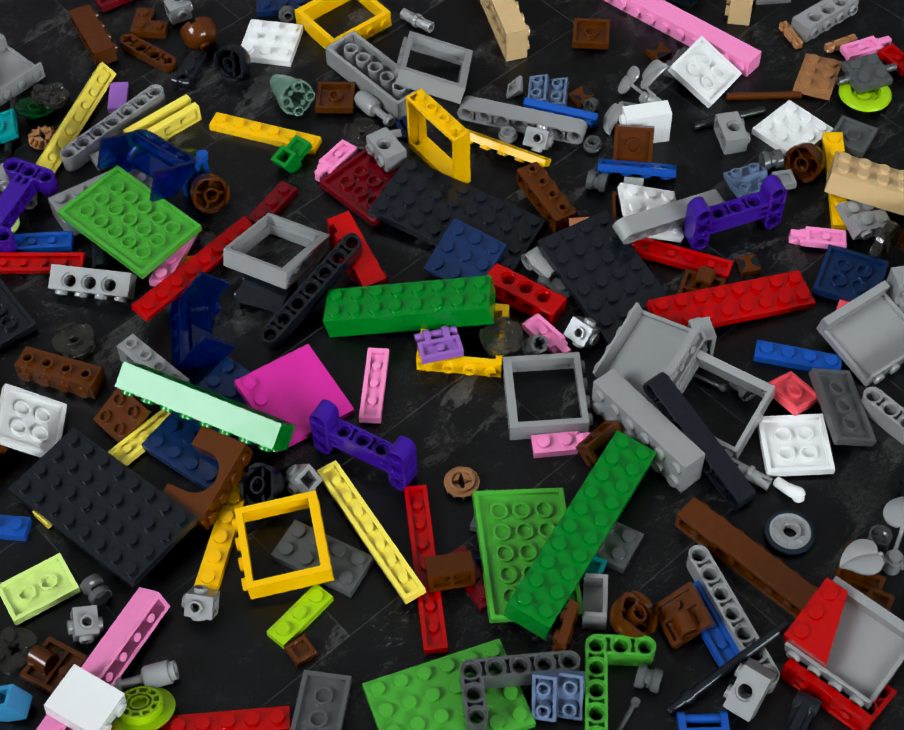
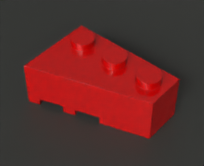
[784,578,848,668]

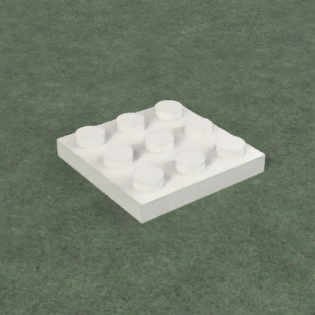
[241,19,304,67]
[667,36,742,109]
[751,100,834,156]
[617,183,684,243]
[0,383,67,458]
[757,414,835,477]

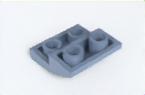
[527,74,569,106]
[723,162,768,198]
[532,670,585,722]

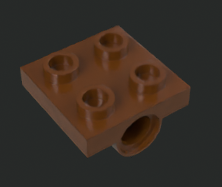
[677,266,726,294]
[93,388,151,443]
[652,582,715,649]
[20,636,88,695]

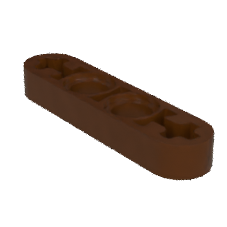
[119,33,177,73]

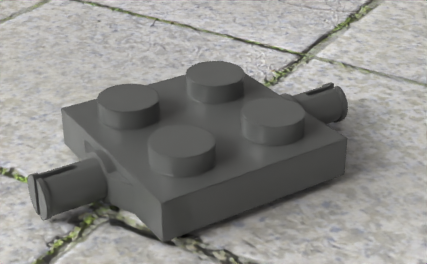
[836,53,897,94]

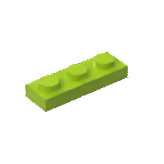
[266,584,334,650]

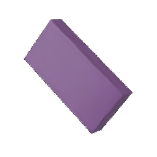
[107,82,130,113]

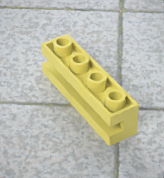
[123,94,202,156]

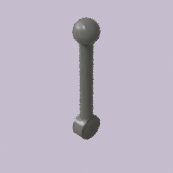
[693,373,727,392]
[617,697,641,730]

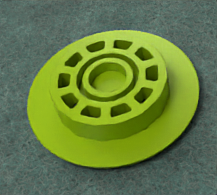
[839,83,892,112]
[111,686,176,730]

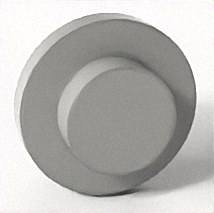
[498,126,517,144]

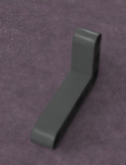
[459,650,580,730]

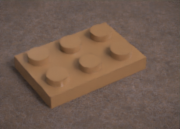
[793,53,842,101]

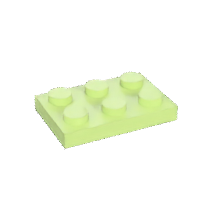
[0,553,81,626]

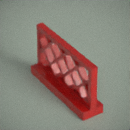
[779,657,897,730]

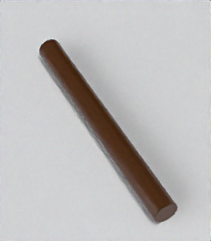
[726,91,802,100]

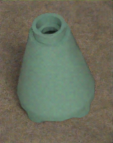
[270,74,315,116]

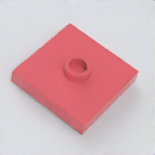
[767,371,819,416]

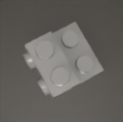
[836,200,893,240]

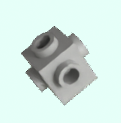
[164,0,193,25]
[522,124,554,153]
[563,316,601,349]
[284,464,323,495]
[181,585,220,621]
[67,605,103,644]

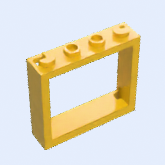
[295,0,392,49]
[406,88,471,184]
[416,303,510,377]
[232,490,334,600]

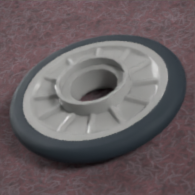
[764,510,815,555]

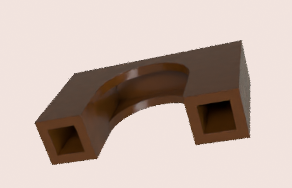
[163,426,253,531]

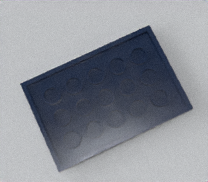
[141,356,257,490]

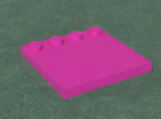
[234,344,354,452]

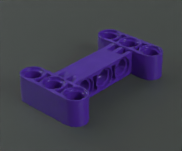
[0,158,59,252]
[683,174,787,251]
[309,399,418,491]

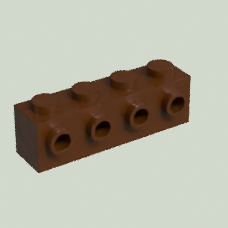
[69,4,118,66]
[516,161,578,233]
[14,346,107,399]

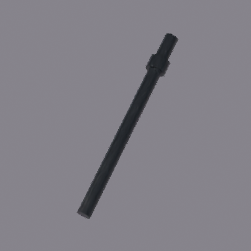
[666,620,790,715]

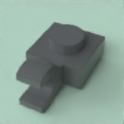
[537,276,570,302]

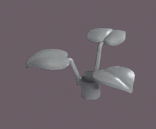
[603,59,669,136]
[839,496,904,576]

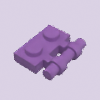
[414,325,464,364]

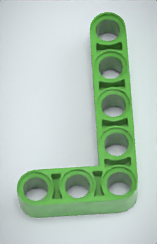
[584,634,656,730]

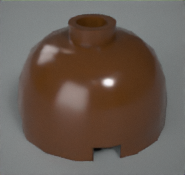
[180,16,218,51]
[784,142,825,183]
[189,173,230,214]
[609,590,658,638]

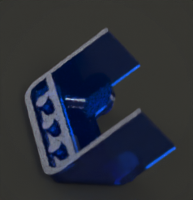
[97,129,196,202]
[169,271,235,371]

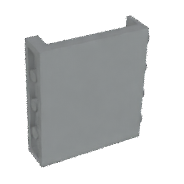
[0,33,46,107]
[816,280,904,387]
[593,302,707,404]
[785,576,904,709]

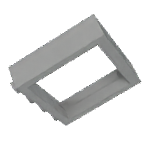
[394,31,473,104]
[222,212,330,290]
[677,350,775,459]
[502,352,593,440]

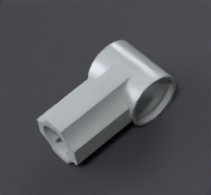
[521,246,558,282]

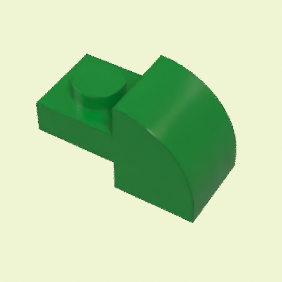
[271,135,312,173]

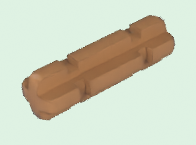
[779,21,804,49]
[823,34,858,54]

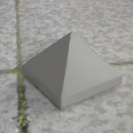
[506,75,524,99]

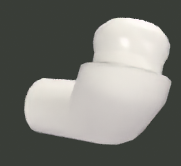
[773,477,806,503]

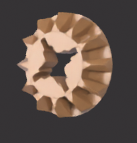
[28,125,57,150]
[444,466,480,500]

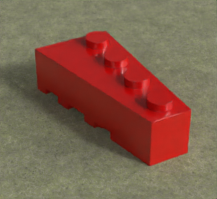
[327,211,389,287]

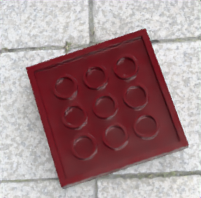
[319,148,400,227]

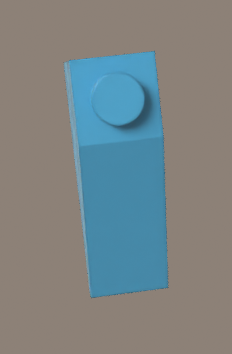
[0,684,33,722]

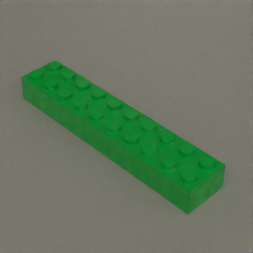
[503,430,657,640]

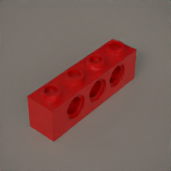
[487,263,567,326]

